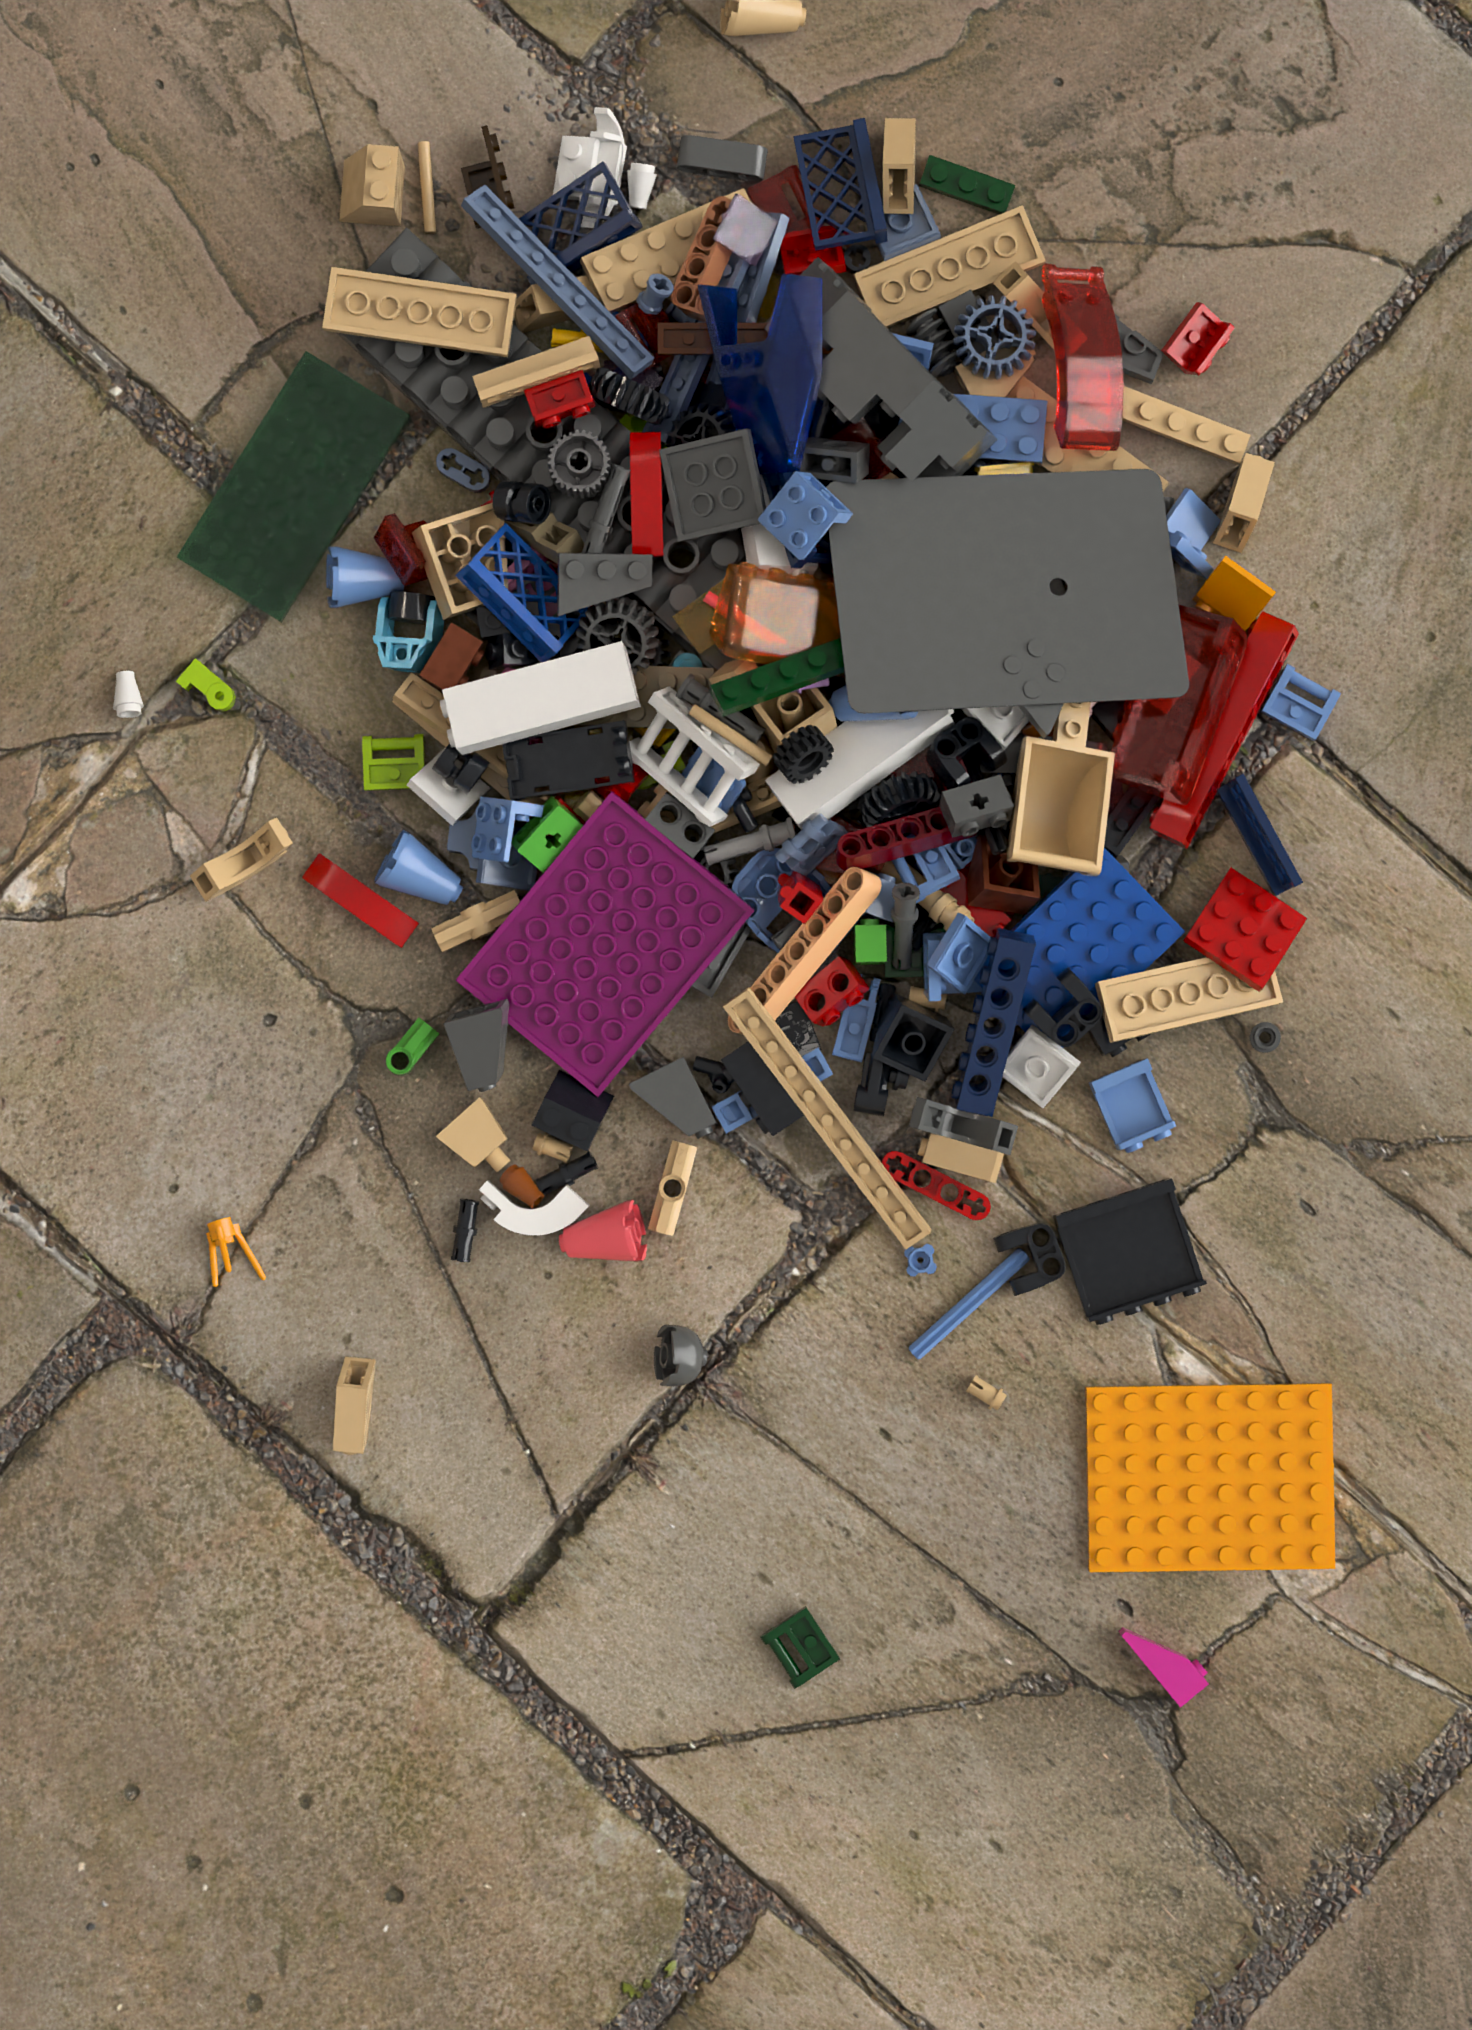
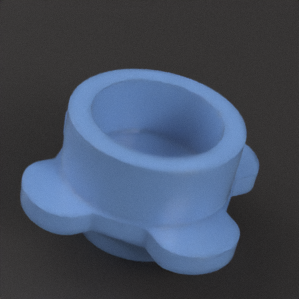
[904,1244,937,1276]

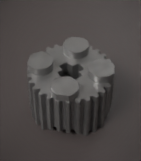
[548,430,611,499]

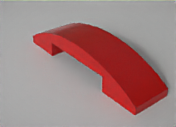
[630,432,664,557]
[302,853,419,948]

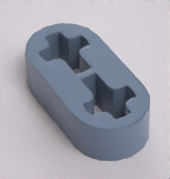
[436,448,491,493]

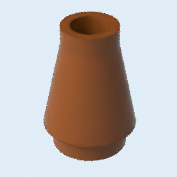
[499,1164,544,1209]

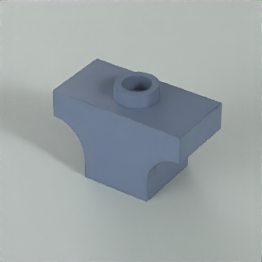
[447,807,479,871]

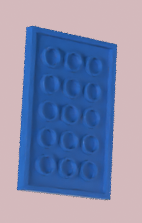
[974,848,1185,1048]

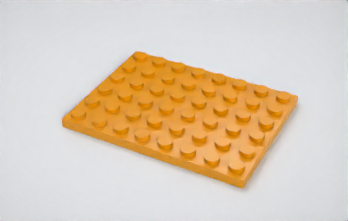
[1085,1383,1335,1572]

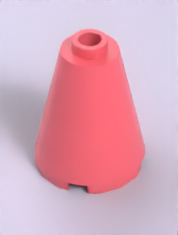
[559,1200,647,1262]

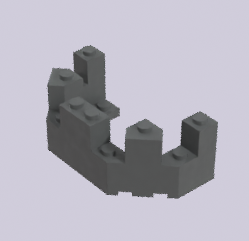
[764,257,997,481]

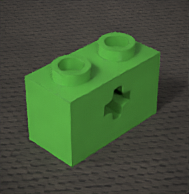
[511,795,583,873]
[853,919,887,965]

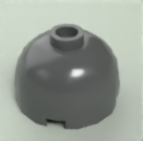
[654,1324,708,1387]

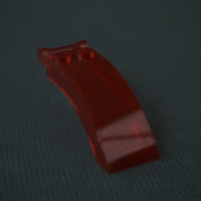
[1041,263,1124,451]

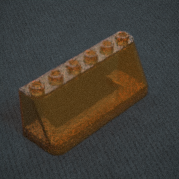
[709,562,845,677]

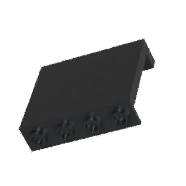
[1053,1178,1207,1325]

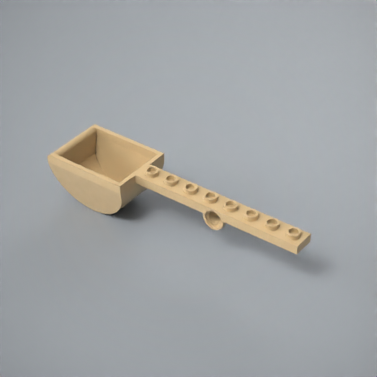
[1007,702,1115,876]

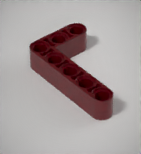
[836,748,979,871]

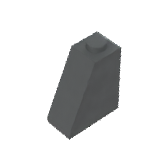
[443,999,509,1092]
[629,1057,716,1139]

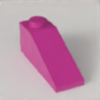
[1118,1627,1209,1708]

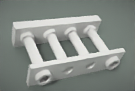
[629,686,760,827]

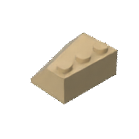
[412,503,508,620]

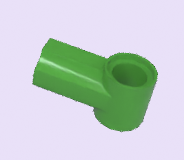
[386,1018,440,1076]

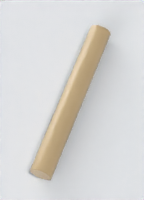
[418,141,436,234]
[689,704,773,766]

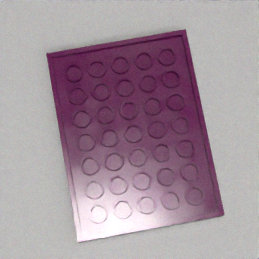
[456,791,755,1097]

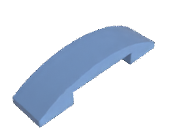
[712,1047,833,1134]

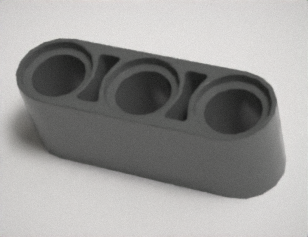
[677,135,768,182]

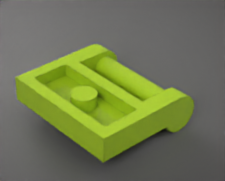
[362,734,425,791]

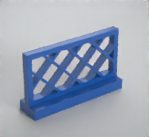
[455,523,588,663]

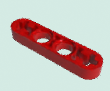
[881,1151,991,1220]

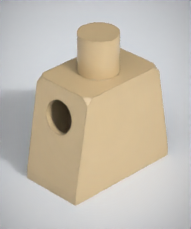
[436,1097,511,1173]

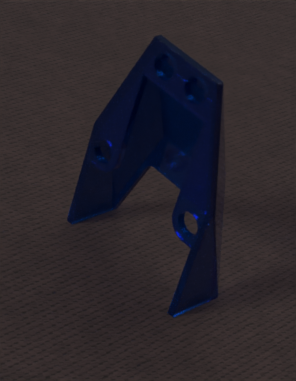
[697,274,822,475]

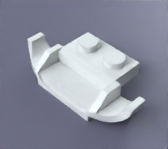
[553,107,627,228]

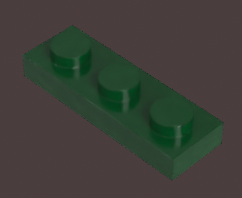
[919,155,1015,214]

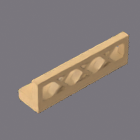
[472,336,600,408]

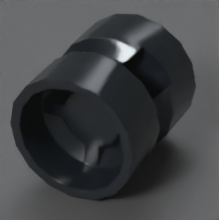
[492,481,551,524]
[432,743,490,794]

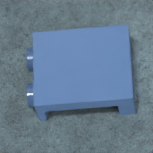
[1089,1058,1176,1153]

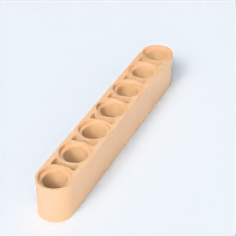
[728,867,882,1035]

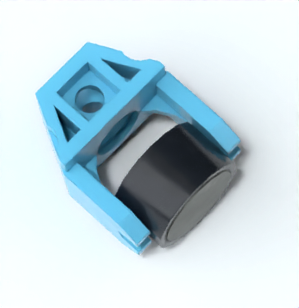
[373,591,444,673]

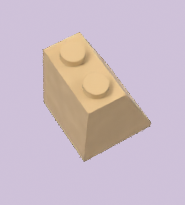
[339,144,405,226]
[751,688,837,753]

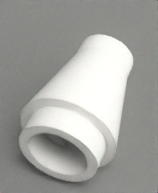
[627,163,657,209]
[113,671,144,718]

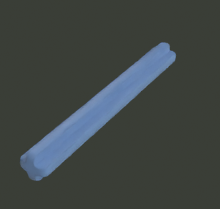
[909,1248,1030,1360]

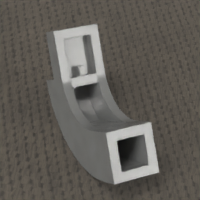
[909,1097,1018,1155]

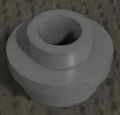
[1249,1022,1281,1053]

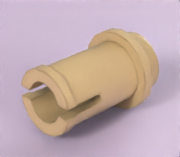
[909,986,947,1012]
[533,1132,574,1163]
[966,1375,1007,1411]

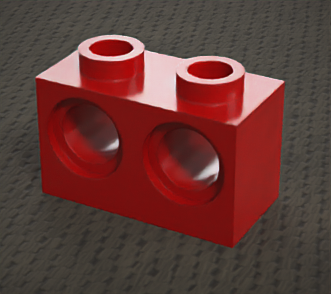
[795,956,870,1027]

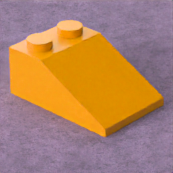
[1192,556,1276,635]

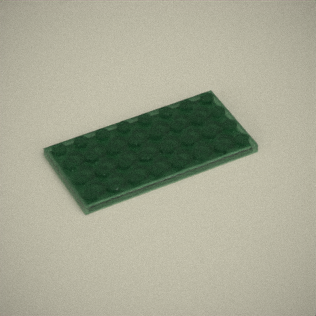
[177,351,410,623]

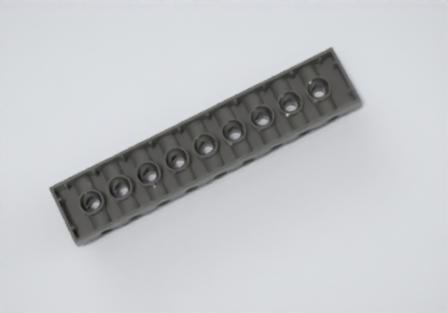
[337,227,841,688]

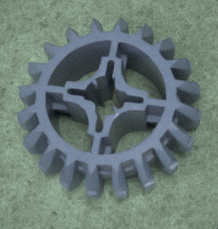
[953,295,1036,380]

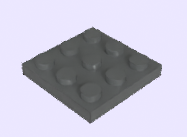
[659,429,766,542]

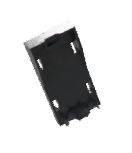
[502,720,635,801]

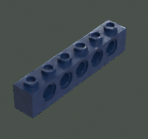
[951,928,1036,1117]

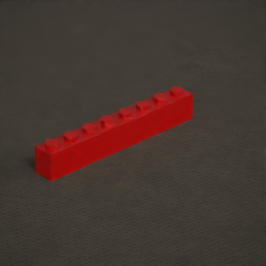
[1149,611,1299,849]

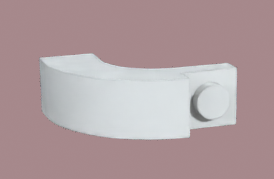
[479,1180,590,1236]

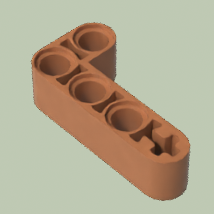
[670,196,745,323]

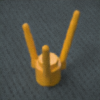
[206,1217,266,1287]

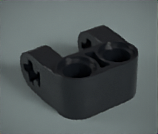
[926,717,1007,790]
[1023,967,1103,1047]
[993,1223,1066,1296]

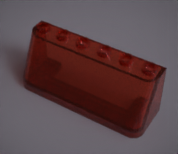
[1110,604,1247,805]

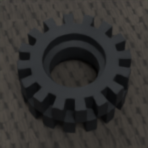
[773,725,834,784]

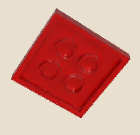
[1183,867,1307,992]

